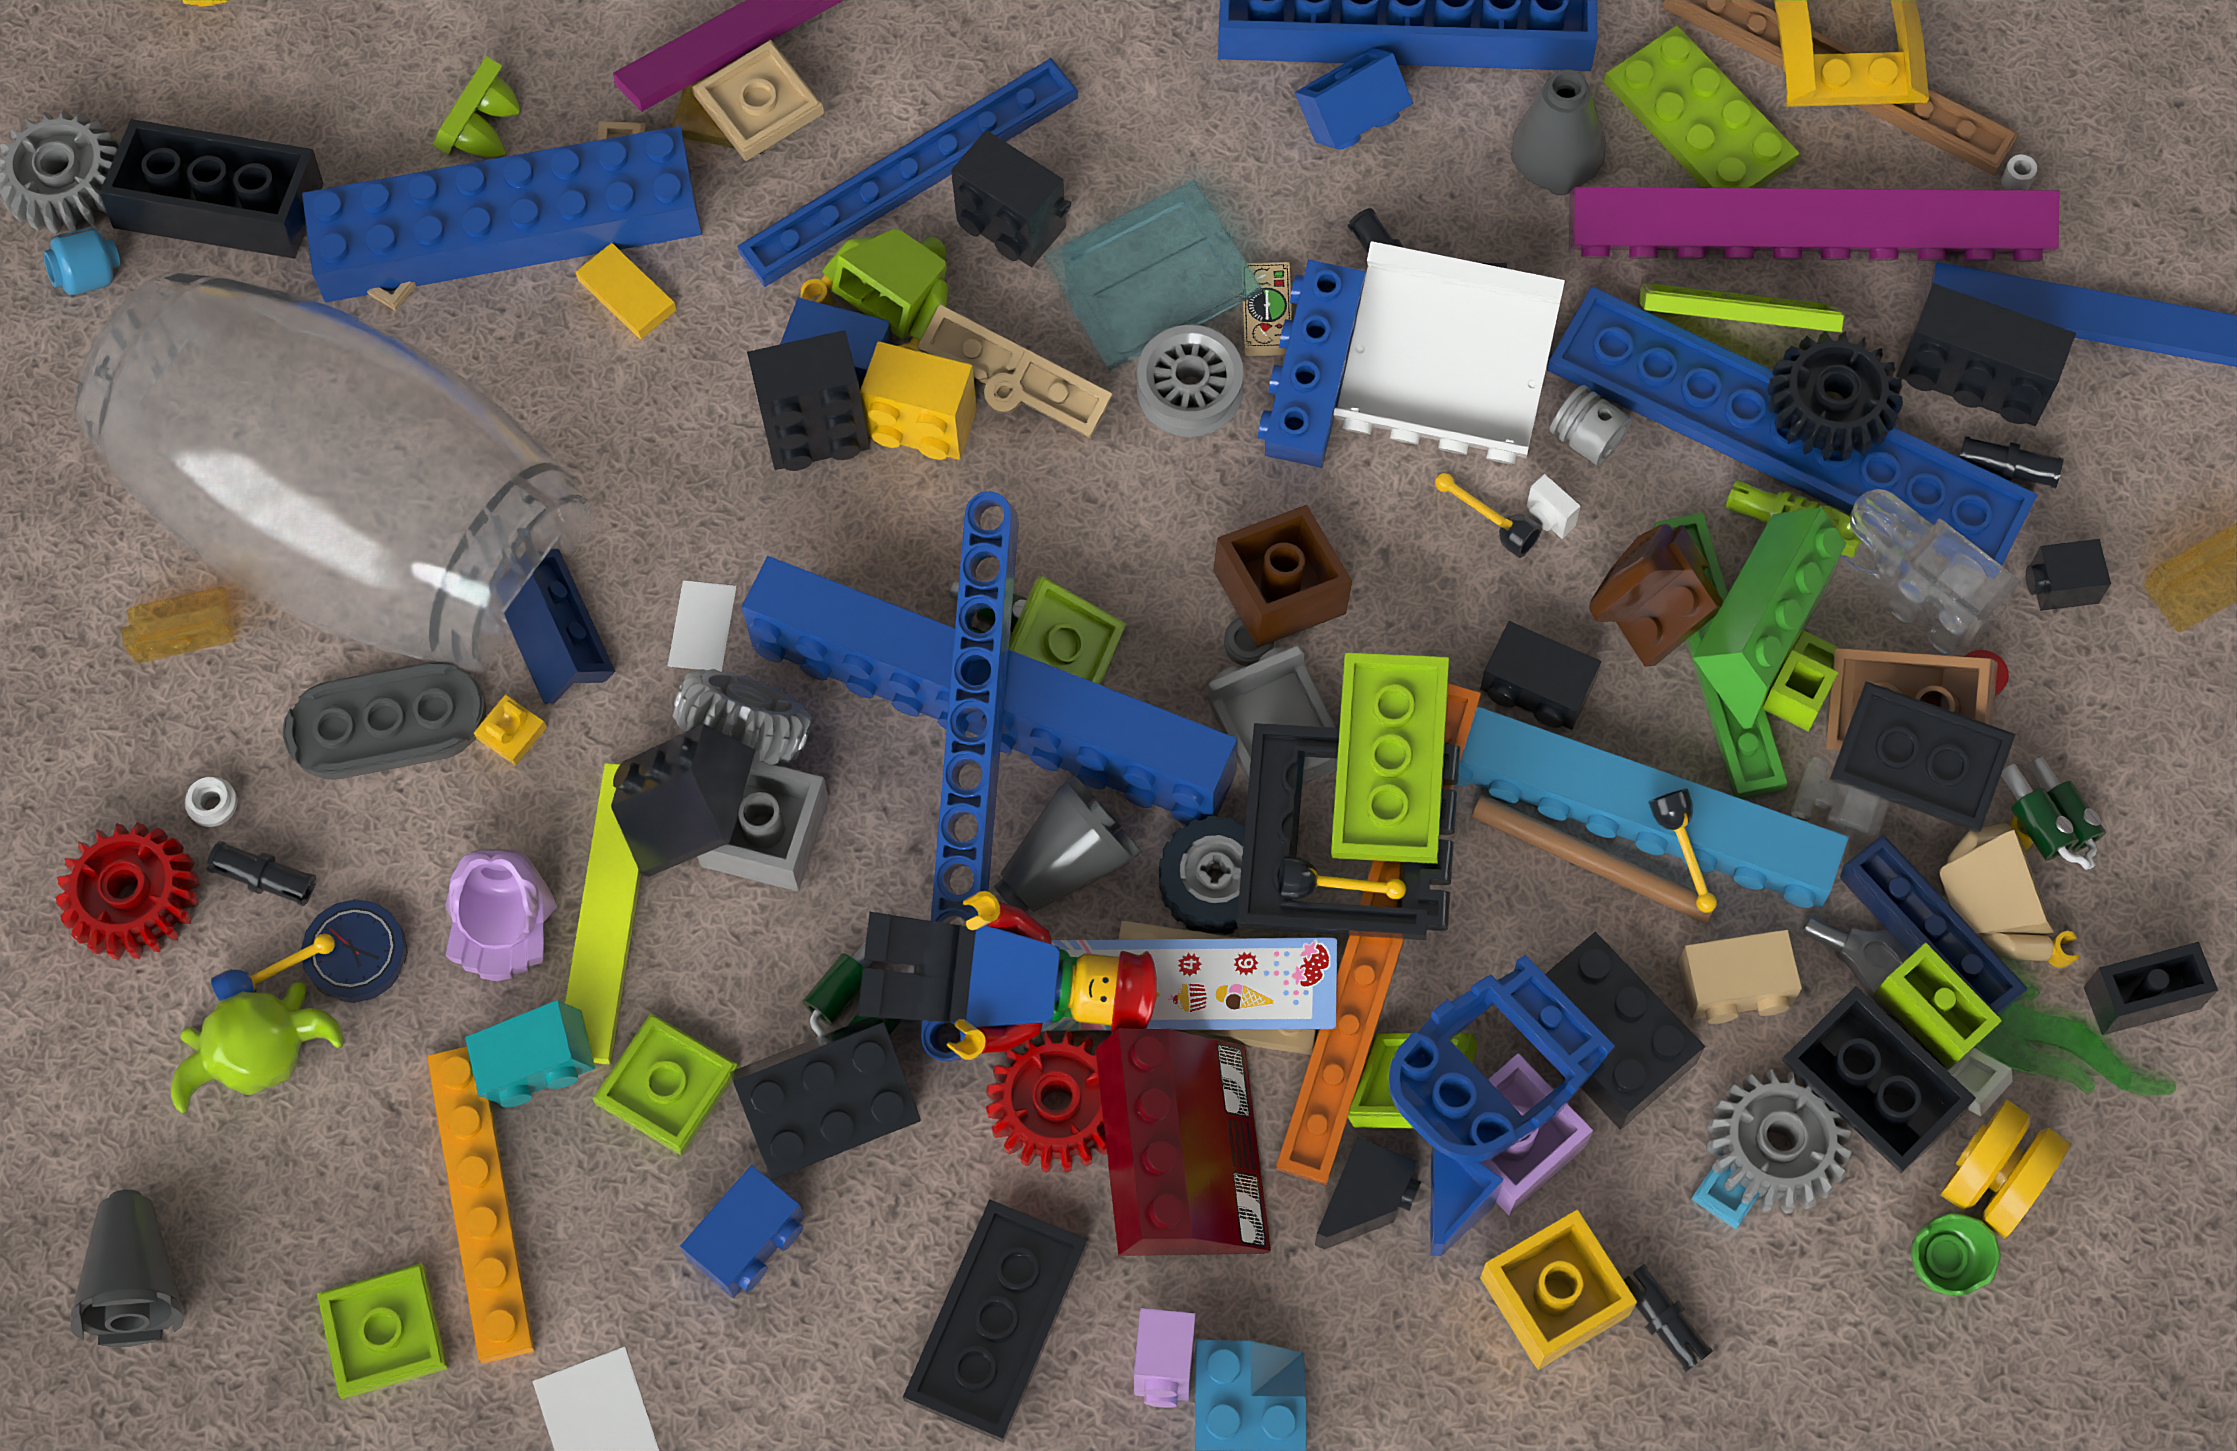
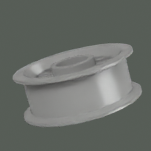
[1137,325,1244,437]

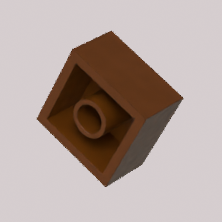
[1213,505,1352,648]

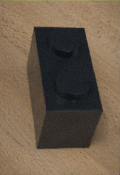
[1480,621,1602,730]
[2084,942,2218,1035]

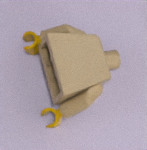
[1939,816,2080,968]

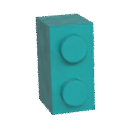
[465,1000,595,1107]

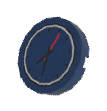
[301,899,408,1003]

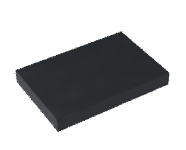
[1829,681,2016,833]

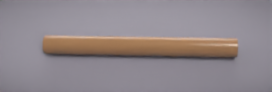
[1472,794,1718,925]

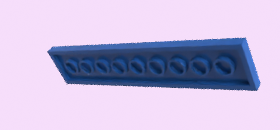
[1547,286,2038,582]

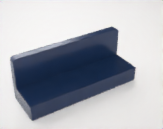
[490,548,616,704]

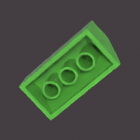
[1692,507,1846,729]

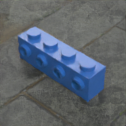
[1257,259,1365,468]

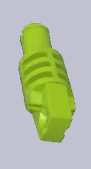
[1726,480,1866,557]

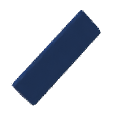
[1840,834,2028,1017]

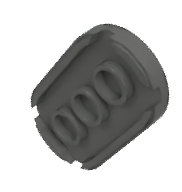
[283,662,486,780]

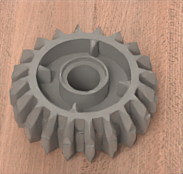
[0,109,119,235]
[672,669,812,765]
[1706,1069,1852,1214]

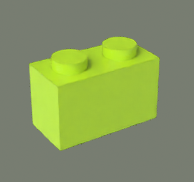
[1874,943,2002,1070]

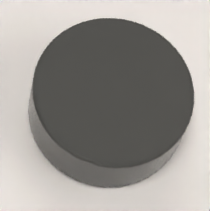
[1224,618,1274,666]

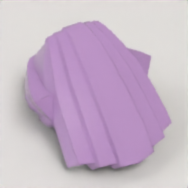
[445,849,557,982]

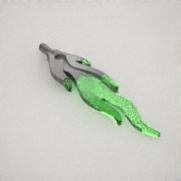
[1802,916,2176,1096]

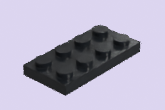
[903,1199,1088,1443]

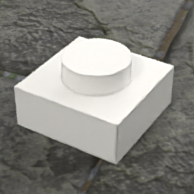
[1526,474,1581,539]
[1945,1048,2013,1117]

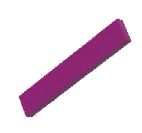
[613,0,844,112]

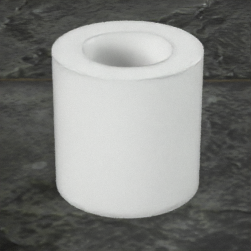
[2001,154,2037,190]

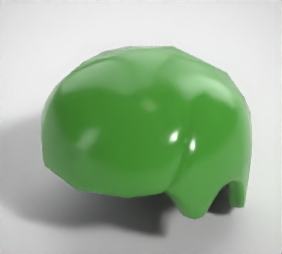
[1910,1213,2001,1297]

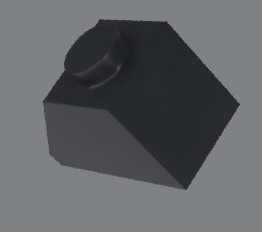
[1315,1137,1421,1250]

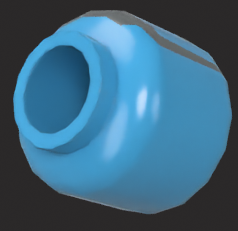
[43,227,120,295]

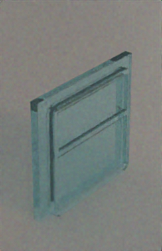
[1043,179,1262,371]

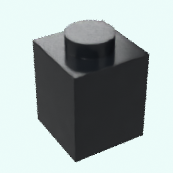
[2026,539,2111,611]

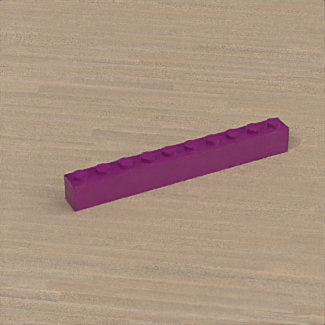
[1569,187,2060,262]

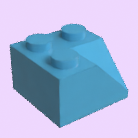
[1195,1340,1306,1451]

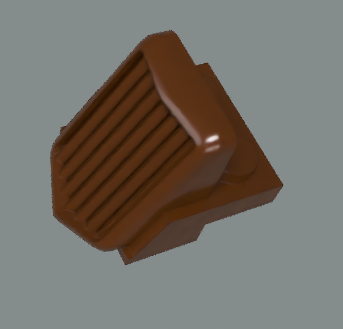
[1589,524,1724,667]

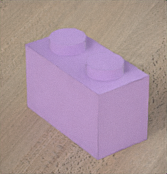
[1134,1308,1196,1408]

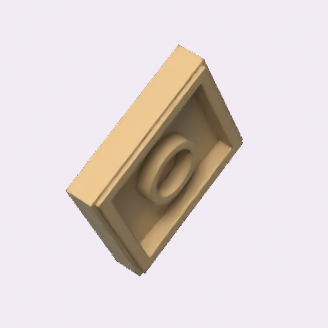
[692,40,824,161]

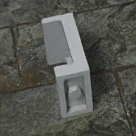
[1208,645,1338,785]

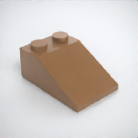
[1826,648,1998,751]

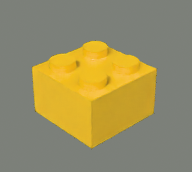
[860,341,977,460]
[1480,1209,1637,1370]

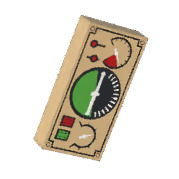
[1241,262,1292,356]

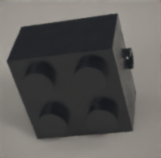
[951,130,1071,268]

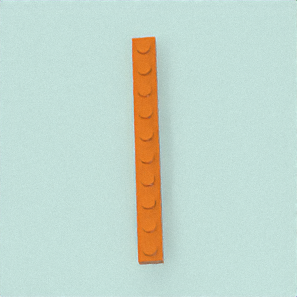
[1276,683,1481,1186]

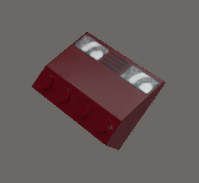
[1095,1028,1271,1256]

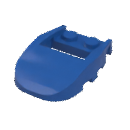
[1389,955,1615,1163]

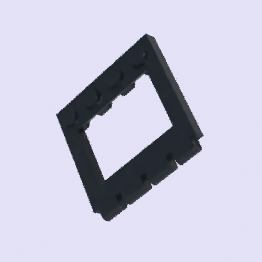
[1236,723,1460,940]

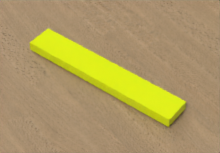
[565,763,641,1065]

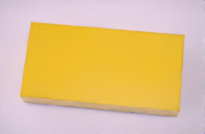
[576,243,676,340]

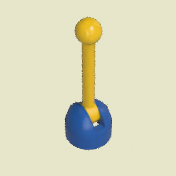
[211,934,335,1001]

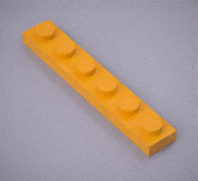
[427,1046,535,1364]

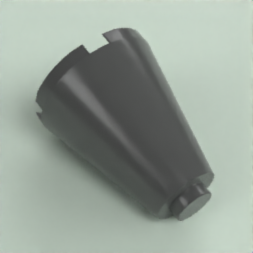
[71,1190,184,1347]

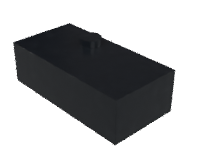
[99,119,323,259]

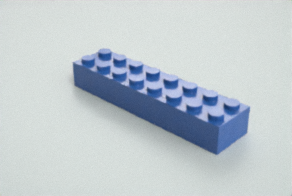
[1218,0,1598,71]
[302,126,702,303]

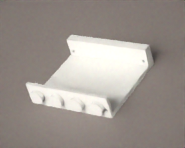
[1334,241,1565,464]

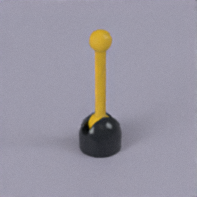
[1435,473,1542,558]
[1648,788,1717,913]
[1278,856,1406,900]

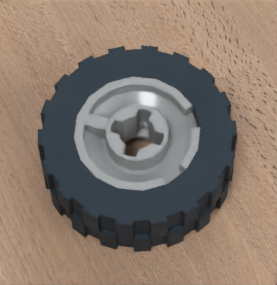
[1159,816,1245,935]

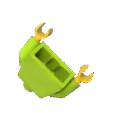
[801,229,949,352]

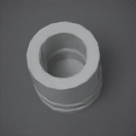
[1549,385,1632,467]

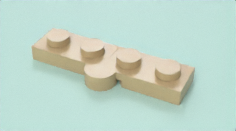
[917,304,1113,439]

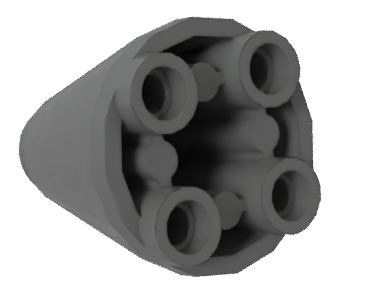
[1511,69,1607,195]
[994,774,1142,912]

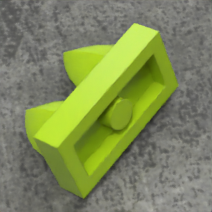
[432,56,520,157]

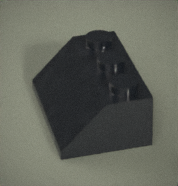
[611,724,755,877]
[1782,986,1976,1173]

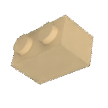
[1678,930,1802,1024]

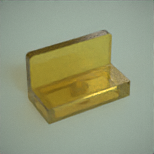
[2143,523,2237,632]
[121,587,235,664]

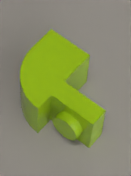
[1762,631,1839,732]

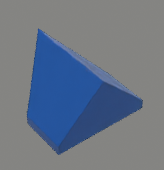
[1430,1147,1504,1256]

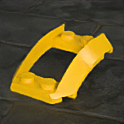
[1773,0,1929,107]

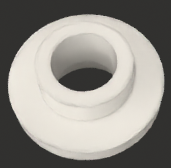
[185,777,238,827]

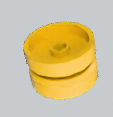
[1940,1099,2072,1239]

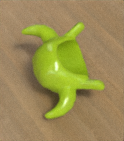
[170,982,344,1114]

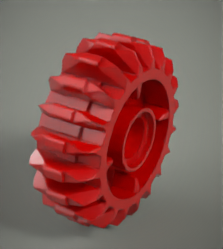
[55,822,200,961]
[986,1030,1107,1173]

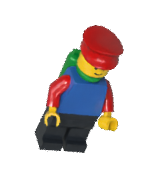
[857,891,1157,1060]

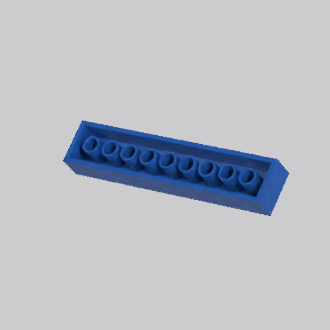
[742,555,1237,825]

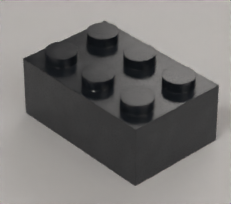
[1896,283,2076,427]
[747,330,870,471]
[1545,931,1705,1130]
[730,1017,921,1181]

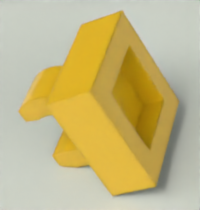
[474,694,547,766]

